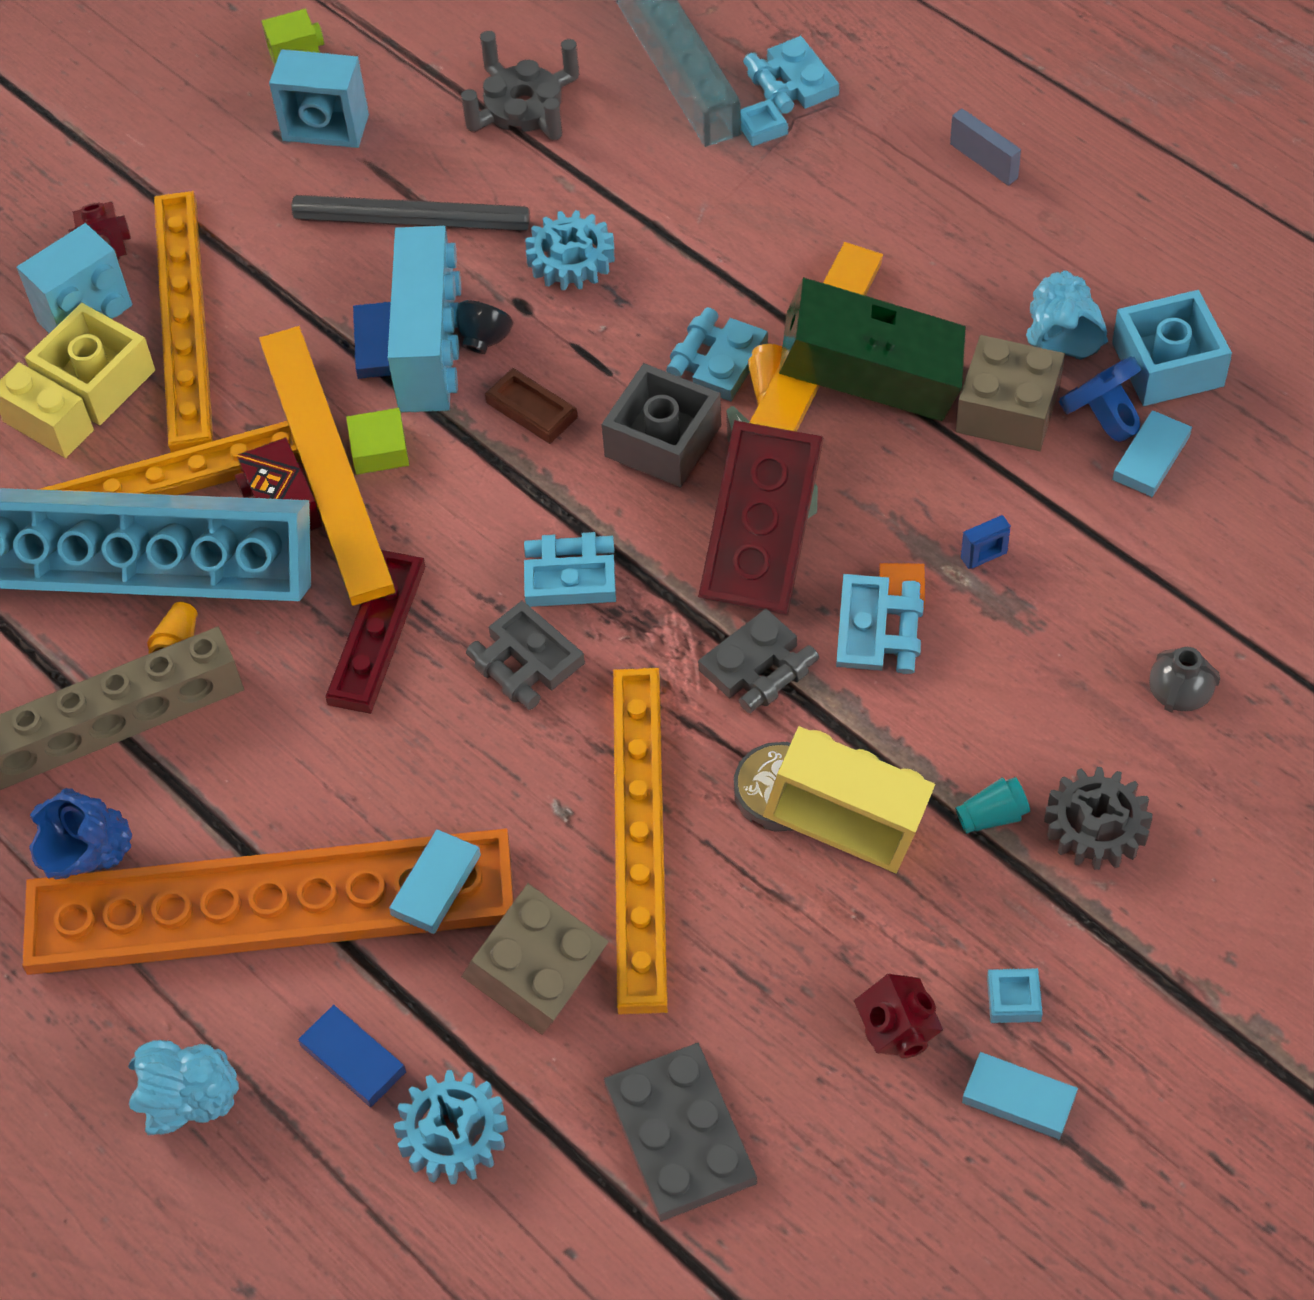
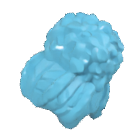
[1026,270,1108,360]
[128,1040,239,1135]

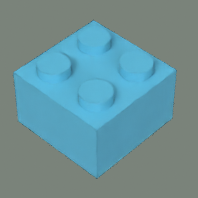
[269,49,369,148]
[17,223,132,333]
[1112,290,1232,406]

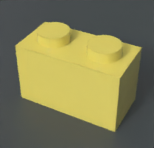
[0,362,94,458]

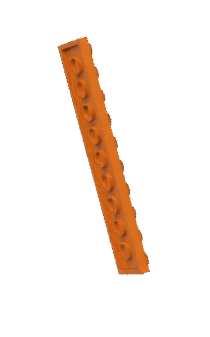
[22,828,514,975]

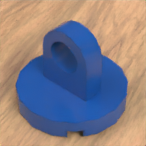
[1058,356,1142,442]

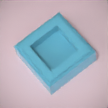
[735,99,788,147]
[987,969,1043,1023]

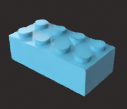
[388,226,461,412]

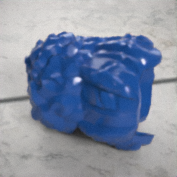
[29,788,132,879]

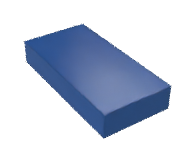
[353,302,391,379]
[298,1005,406,1108]

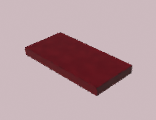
[698,420,824,615]

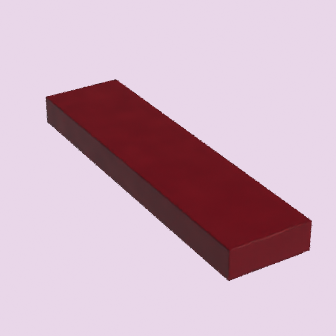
[325,550,426,714]

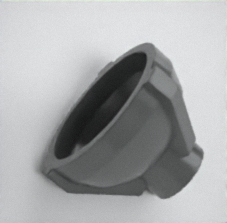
[1149,647,1220,712]

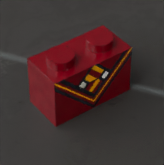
[234,437,322,531]

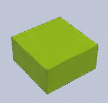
[346,408,410,475]

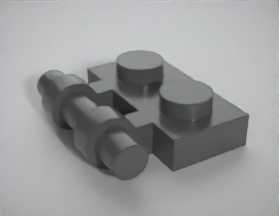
[466,600,585,710]
[698,609,819,713]

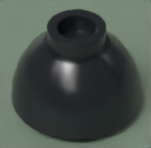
[456,300,514,354]

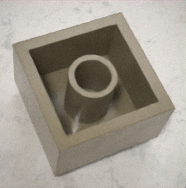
[956,335,1065,451]
[461,883,609,1035]

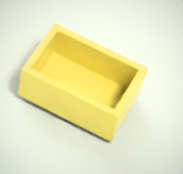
[763,726,935,873]

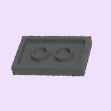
[604,1043,757,1222]

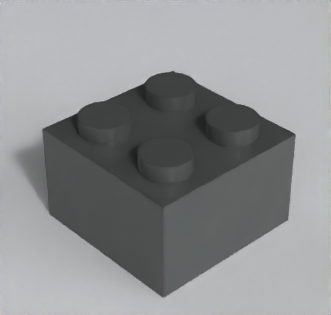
[601,363,722,487]

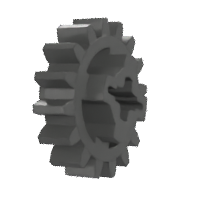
[1044,767,1153,870]

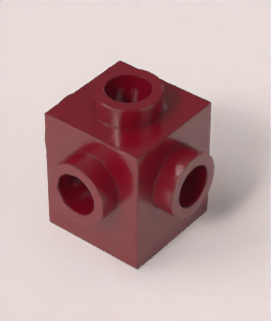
[68,201,131,260]
[854,973,943,1059]

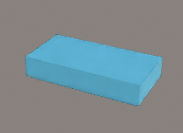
[1112,410,1192,497]
[389,829,481,934]
[962,1052,1078,1140]

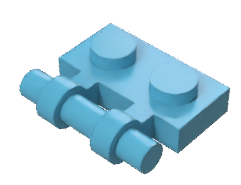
[743,36,839,114]
[666,308,768,402]
[524,532,616,607]
[836,574,924,674]

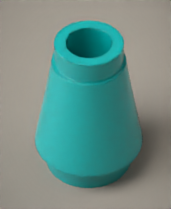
[955,777,1031,834]

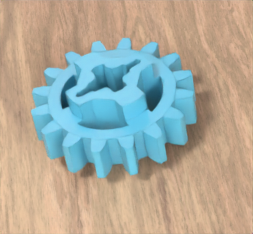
[525,210,615,290]
[394,1070,508,1185]

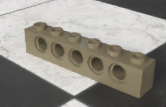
[0,626,244,790]

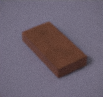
[485,368,578,444]

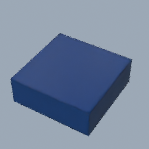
[961,515,1011,569]

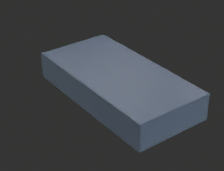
[950,108,1021,186]

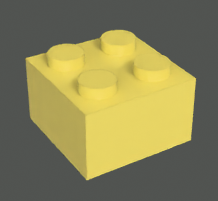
[24,302,155,425]

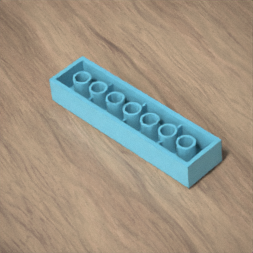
[0,488,311,601]

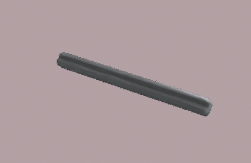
[291,195,530,231]

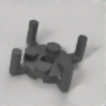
[461,31,579,140]

